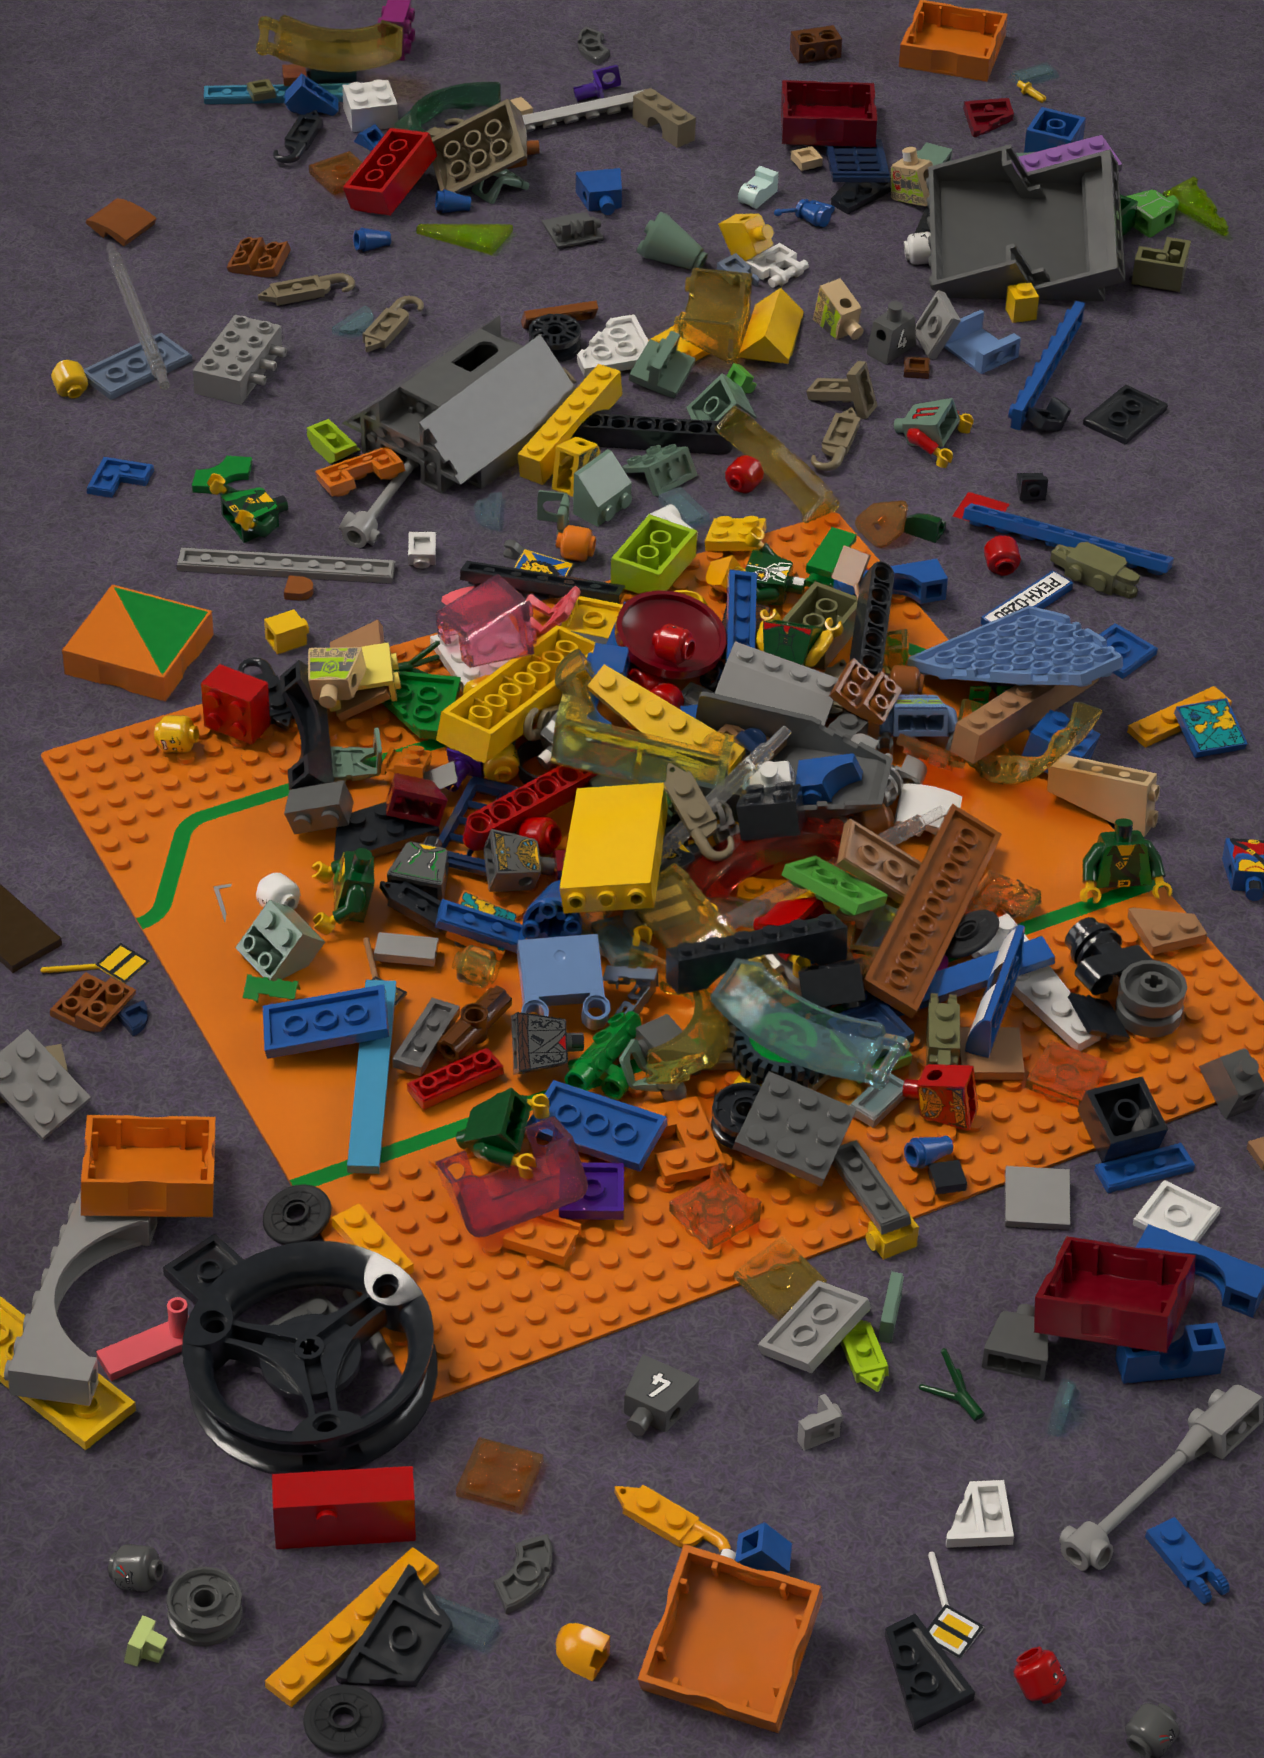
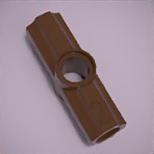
[436,985,512,1062]

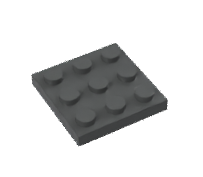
[733,1071,856,1187]

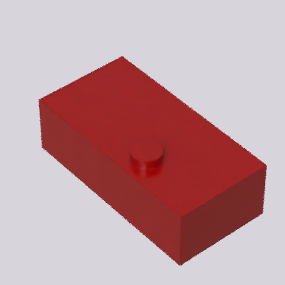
[343,128,438,216]
[272,1466,416,1549]

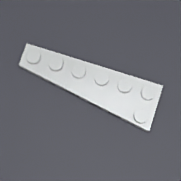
[972,913,1101,1052]

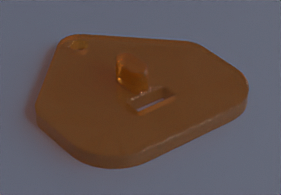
[855,501,908,548]

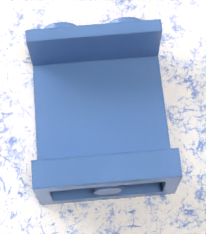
[944,310,1021,374]

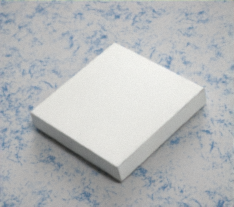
[1133,1180,1221,1242]

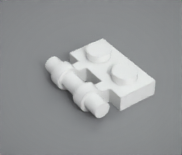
[746,243,809,288]

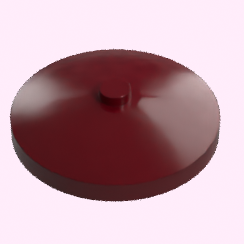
[615,590,726,679]

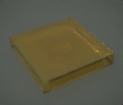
[733,1236,827,1321]

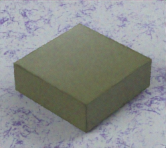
[247,79,276,102]

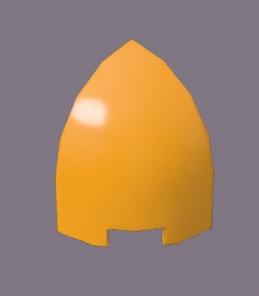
[706,555,741,593]
[555,1623,610,1681]

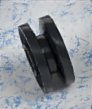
[529,314,581,362]
[711,1082,761,1151]

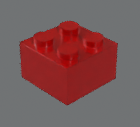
[201,664,270,745]

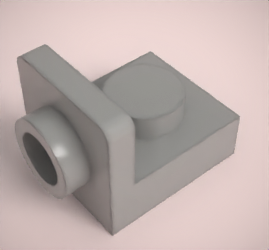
[797,1394,843,1451]

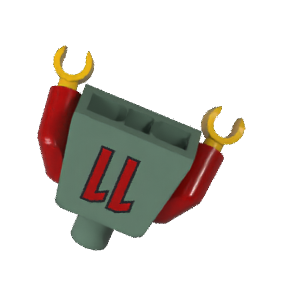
[894,398,974,468]

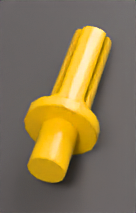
[1017,80,1046,103]

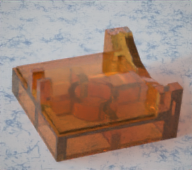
[669,1163,761,1250]

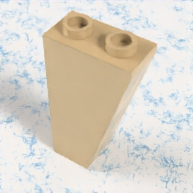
[1047,753,1160,837]

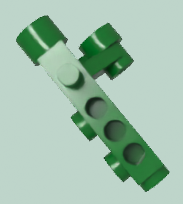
[565,1011,642,1100]

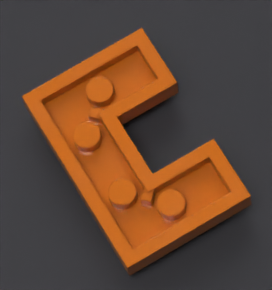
[315,446,406,497]
[639,1096,726,1185]

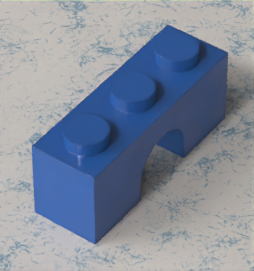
[1115,1322,1226,1384]

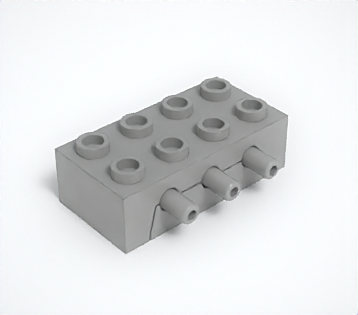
[193,315,287,405]

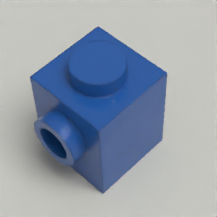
[735,1522,792,1574]

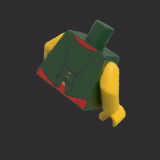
[755,609,844,668]

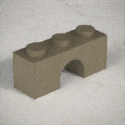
[633,88,696,148]

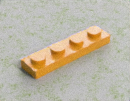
[1127,686,1232,748]

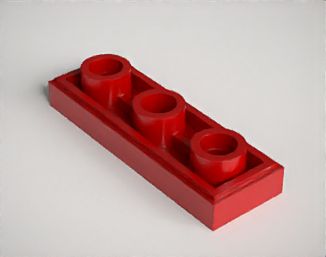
[407,1047,504,1110]

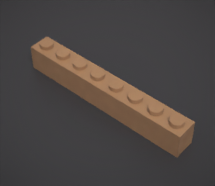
[950,678,1099,764]

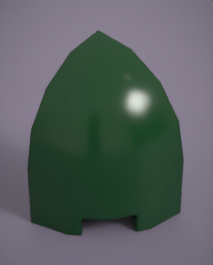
[897,513,946,543]

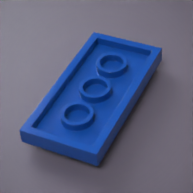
[263,984,389,1059]
[526,1080,668,1172]

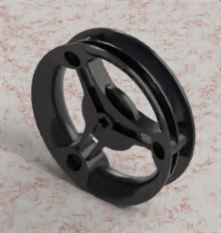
[182,1241,438,1474]

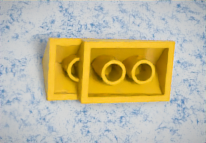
[739,288,804,364]

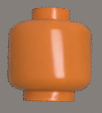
[556,525,596,562]

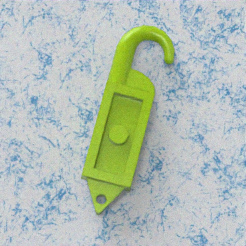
[840,1310,889,1392]

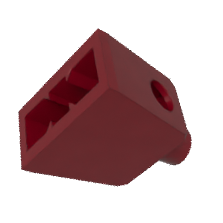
[386,773,448,826]

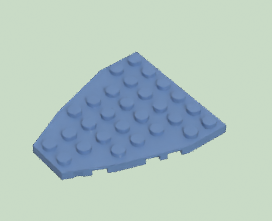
[906,606,1124,687]

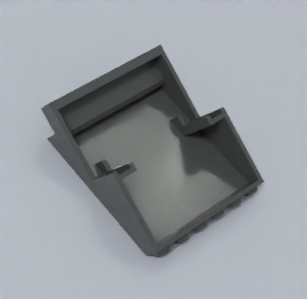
[926,144,1125,301]

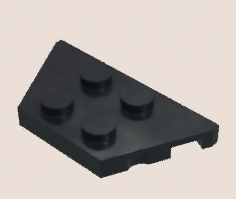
[334,802,440,861]
[336,1564,453,1687]

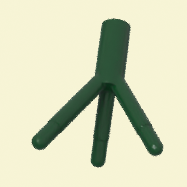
[394,640,440,674]
[919,1348,985,1422]

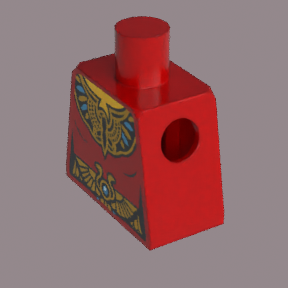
[902,1064,978,1131]

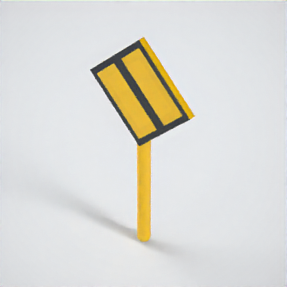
[40,943,150,984]

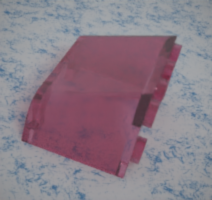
[436,574,537,668]
[435,1116,588,1238]

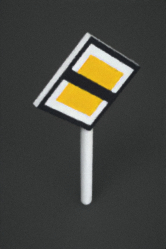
[927,1552,984,1659]

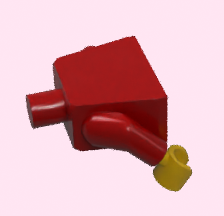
[753,897,849,978]

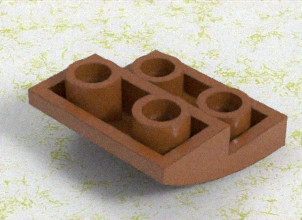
[86,198,157,246]
[227,237,291,278]
[829,658,902,725]
[50,972,136,1032]

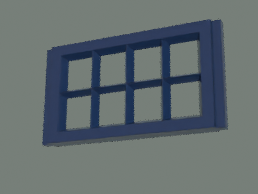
[825,139,890,183]
[438,776,519,876]

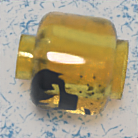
[452,945,500,988]

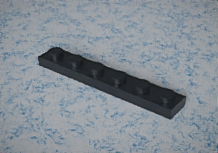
[460,561,625,604]

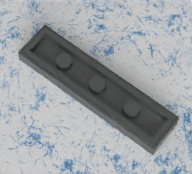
[832,1140,911,1235]

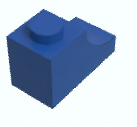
[285,73,339,116]
[795,753,863,805]

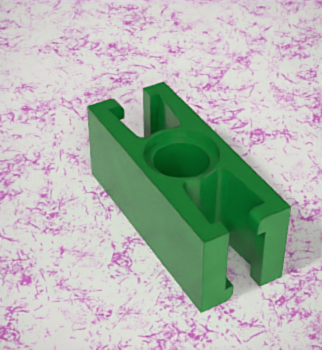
[806,527,857,588]

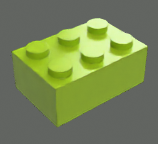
[610,514,697,594]

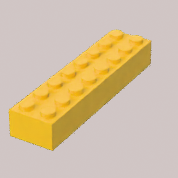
[436,625,596,764]

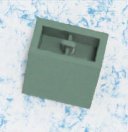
[235,900,325,981]

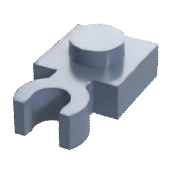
[716,253,759,292]

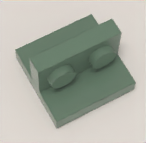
[628,331,696,398]

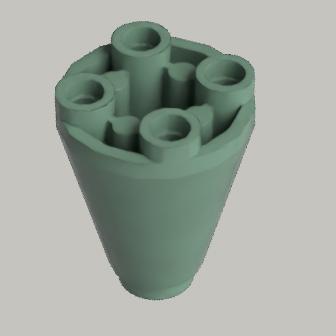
[636,212,708,271]

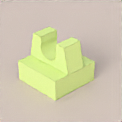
[124,1615,167,1666]

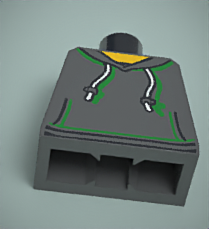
[387,836,449,901]

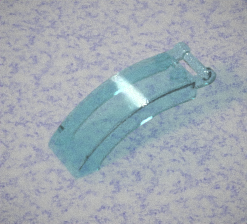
[710,958,910,1090]

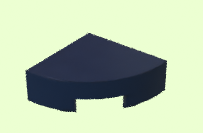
[117,1000,148,1036]

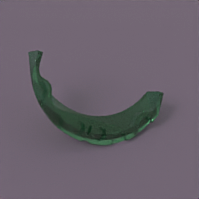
[393,82,501,132]

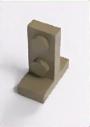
[806,361,878,419]

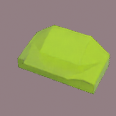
[307,419,361,463]

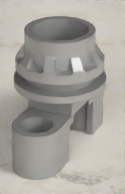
[851,734,927,807]

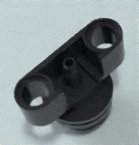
[1065,917,1153,995]

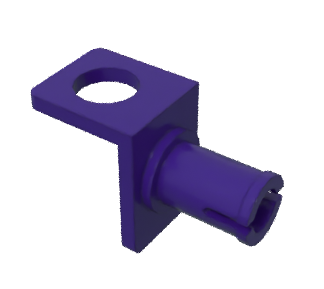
[573,65,621,101]
[445,748,484,792]

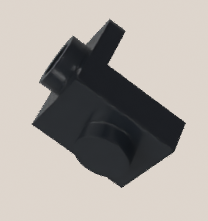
[1025,397,1071,432]
[1016,473,1048,501]

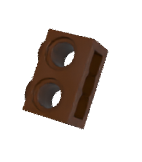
[790,25,842,64]

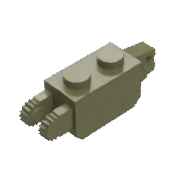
[1050,542,1140,599]
[926,993,960,1065]

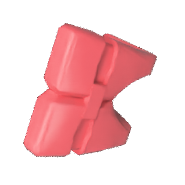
[518,586,581,634]

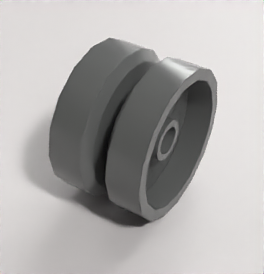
[1115,960,1187,1038]

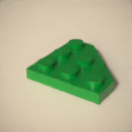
[382,671,461,740]

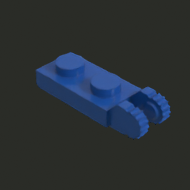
[1145,1517,1230,1604]

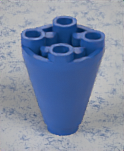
[522,880,582,939]

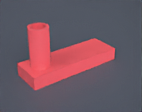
[96,1297,189,1381]

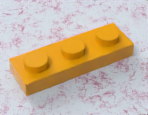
[332,1203,414,1275]

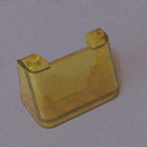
[674,268,752,364]

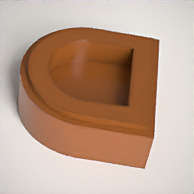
[284,575,314,601]

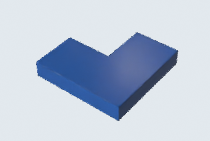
[87,457,154,498]

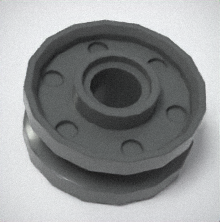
[166,1566,242,1647]

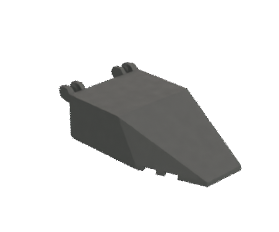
[666,691,893,824]

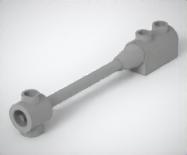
[339,457,421,548]
[1059,1385,1263,1571]

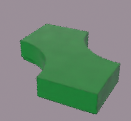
[192,455,253,494]

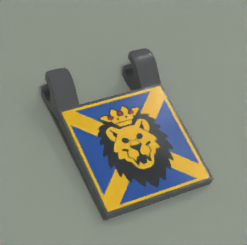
[494,539,574,596]

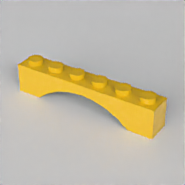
[518,364,622,485]

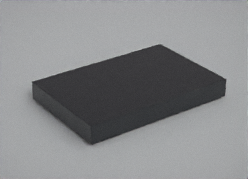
[1083,384,1168,445]

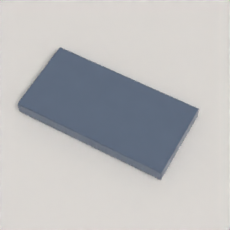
[83,333,192,400]

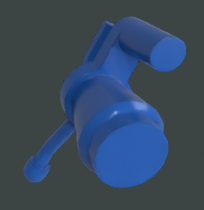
[774,199,835,227]

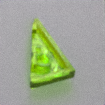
[1163,176,1229,236]
[416,224,513,255]

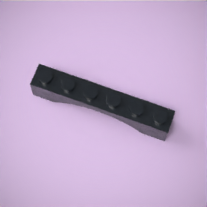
[280,660,334,790]
[666,914,848,995]

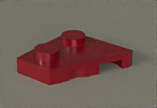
[963,98,1014,137]

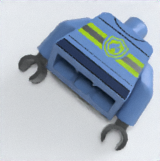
[876,695,958,757]

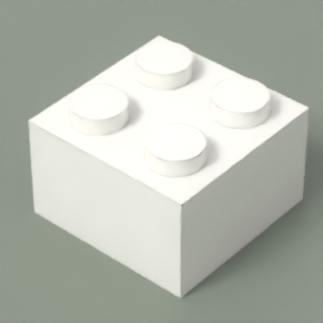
[342,79,398,132]

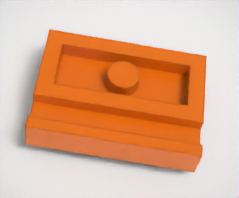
[381,745,432,779]
[503,1206,581,1266]

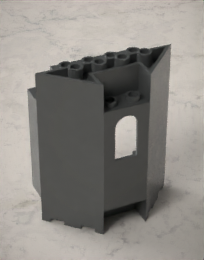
[342,315,576,493]

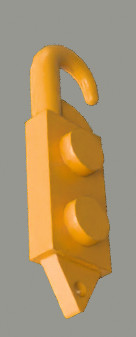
[614,1485,731,1553]

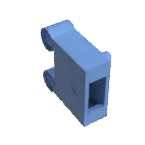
[517,934,610,1030]

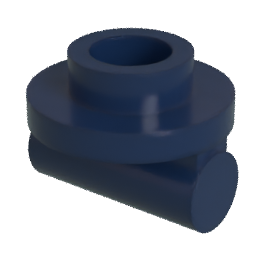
[735,728,767,758]

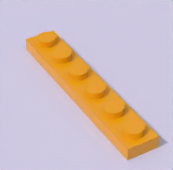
[265,1547,439,1707]

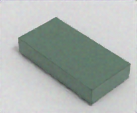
[879,1271,904,1343]

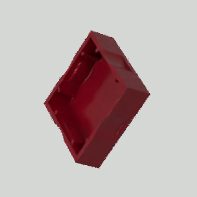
[781,80,877,147]
[1034,1236,1196,1353]

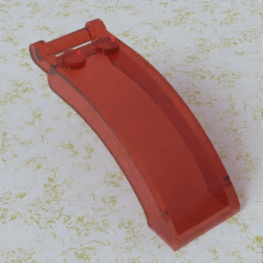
[679,817,845,898]

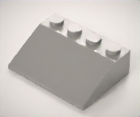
[714,641,839,726]

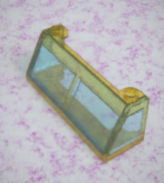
[550,694,735,787]

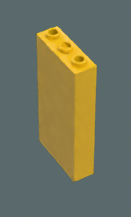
[559,782,668,914]

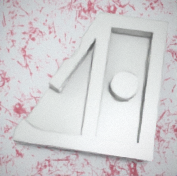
[946,1480,1014,1548]

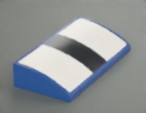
[965,925,1025,1058]

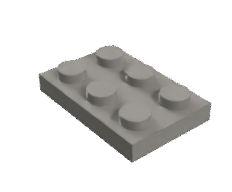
[0,1029,91,1140]
[758,1280,871,1373]

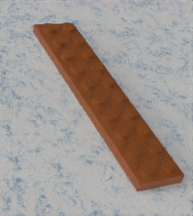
[863,804,1002,1019]

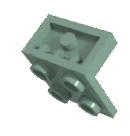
[622,444,698,496]

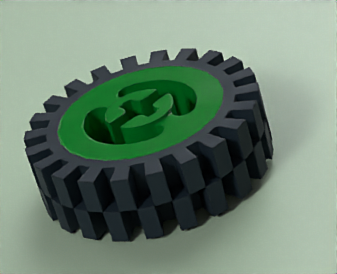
[732,1004,831,1088]

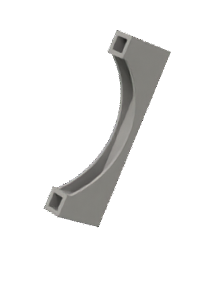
[4,1191,158,1406]

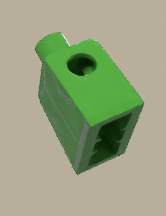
[1126,189,1179,238]

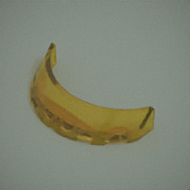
[715,406,840,524]
[958,699,1103,785]
[628,948,730,1084]

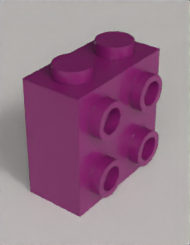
[377,0,415,61]

